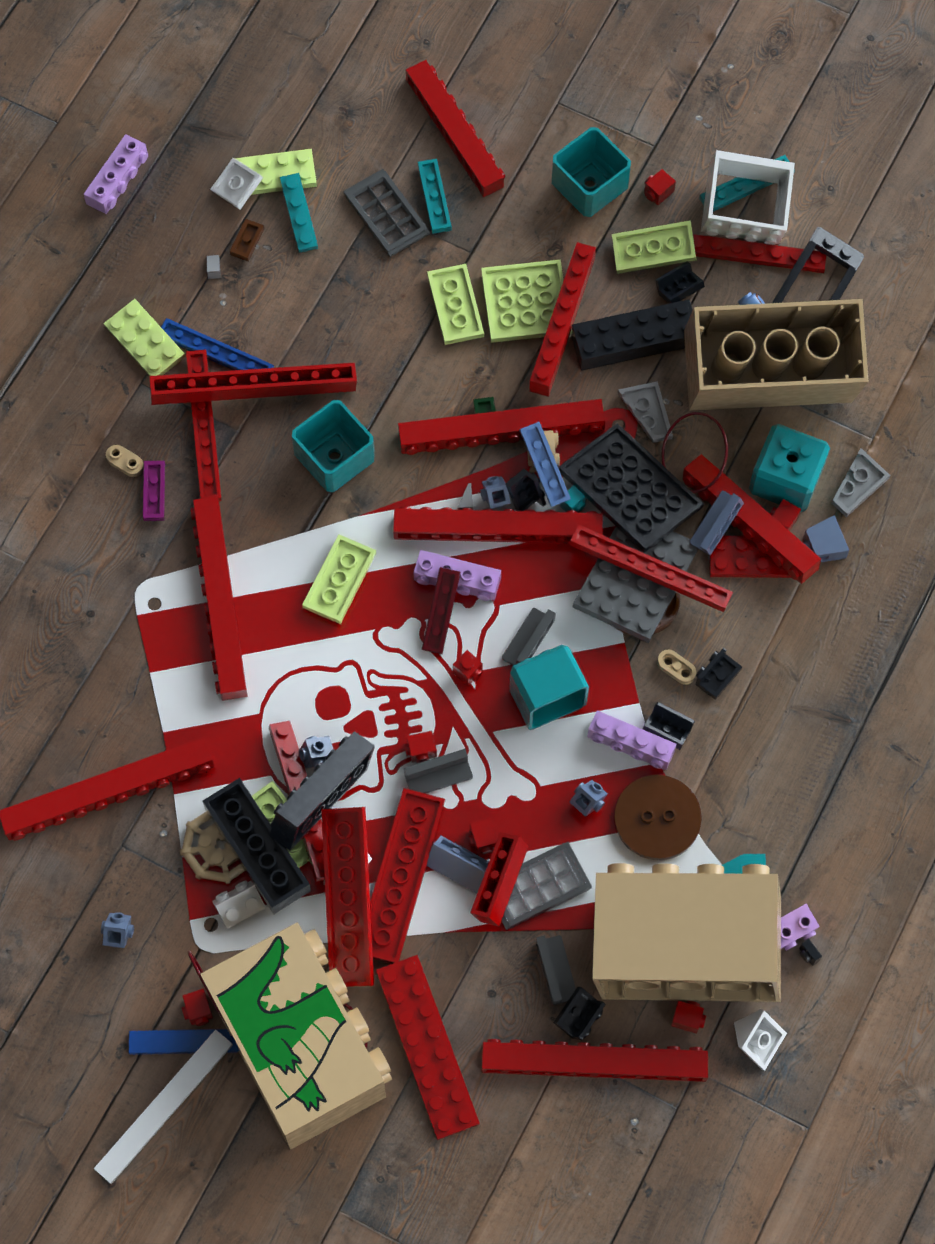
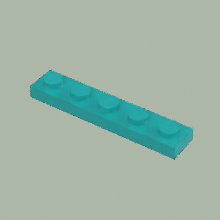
[699,155,795,212]

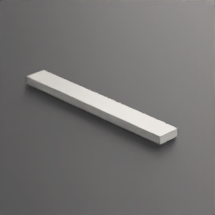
[94,1030,233,1184]

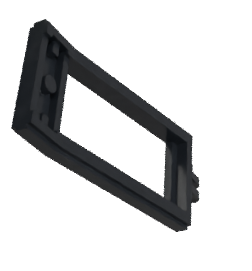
[772,227,865,303]

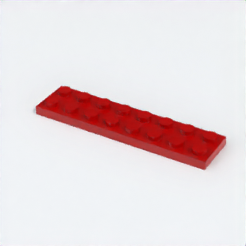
[370,788,445,964]
[321,807,374,987]
[376,955,480,1140]

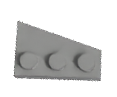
[618,381,673,443]
[831,448,890,517]

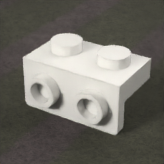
[212,881,266,929]

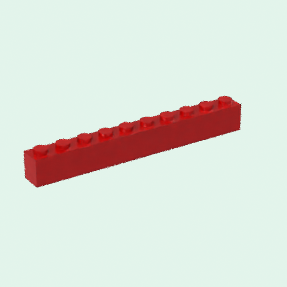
[150,363,357,405]
[398,399,605,455]
[190,496,248,701]
[393,506,603,544]
[0,737,214,841]
[482,1039,708,1082]

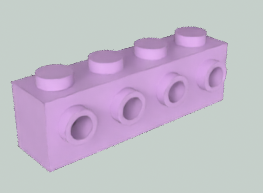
[84,134,148,214]
[414,550,501,601]
[587,710,676,770]
[781,904,820,951]

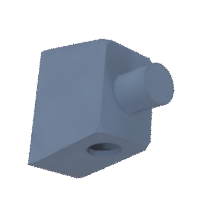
[803,516,849,562]

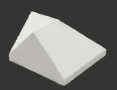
[734,1009,787,1071]

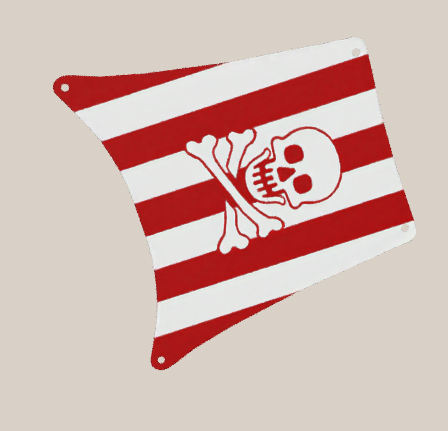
[135,408,722,953]

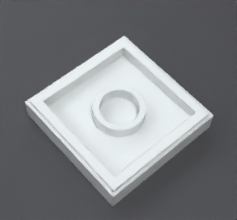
[210,158,263,210]

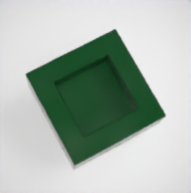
[473,397,496,414]

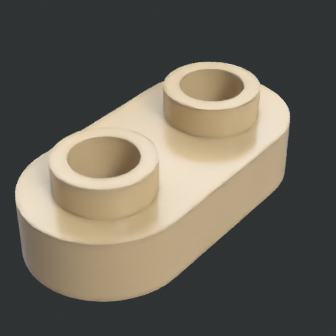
[106,445,144,477]
[657,650,696,685]

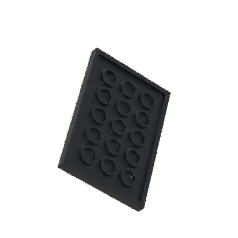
[558,423,704,553]

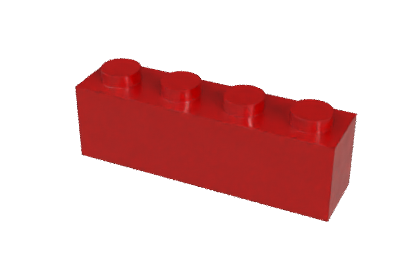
[470,832,529,927]

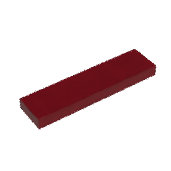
[422,567,461,655]

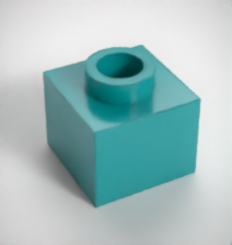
[559,485,586,513]

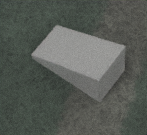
[207,255,221,279]
[458,483,473,510]

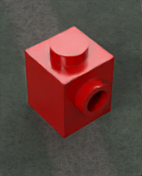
[644,169,676,205]
[770,499,801,531]
[453,650,483,686]
[404,731,437,763]
[468,818,497,855]
[181,988,213,1026]
[671,1000,707,1034]

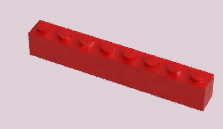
[406,60,505,198]
[529,242,596,397]
[682,454,821,584]

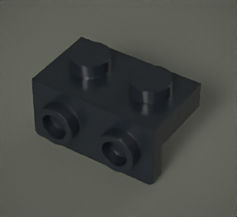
[655,261,705,304]
[505,469,546,511]
[695,648,742,700]
[643,702,695,750]
[553,987,606,1040]

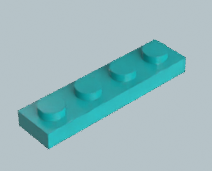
[418,159,452,234]
[280,173,318,253]

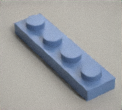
[519,422,571,507]

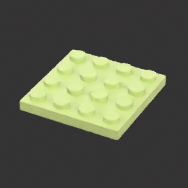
[481,259,571,343]

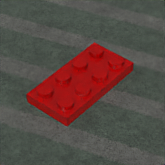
[709,536,791,578]

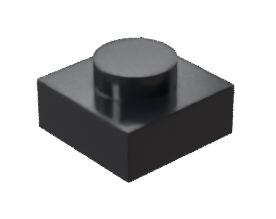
[799,938,822,966]

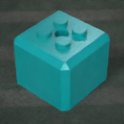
[551,127,631,217]
[292,400,375,492]
[749,424,830,512]
[509,645,589,730]

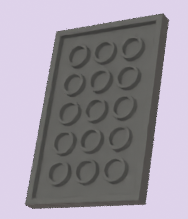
[572,527,699,643]

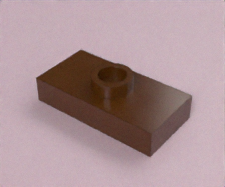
[230,219,264,262]

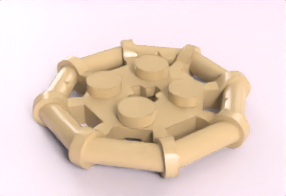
[180,811,245,884]

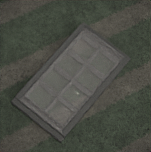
[343,169,430,257]
[501,842,592,930]

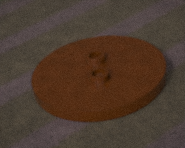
[615,775,702,860]

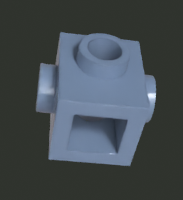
[480,476,511,509]
[299,736,333,769]
[570,780,608,816]
[101,913,134,948]

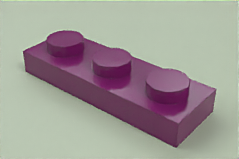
[143,461,165,521]

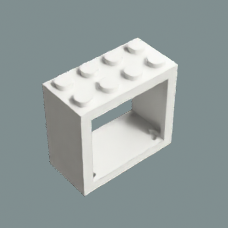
[701,150,795,245]

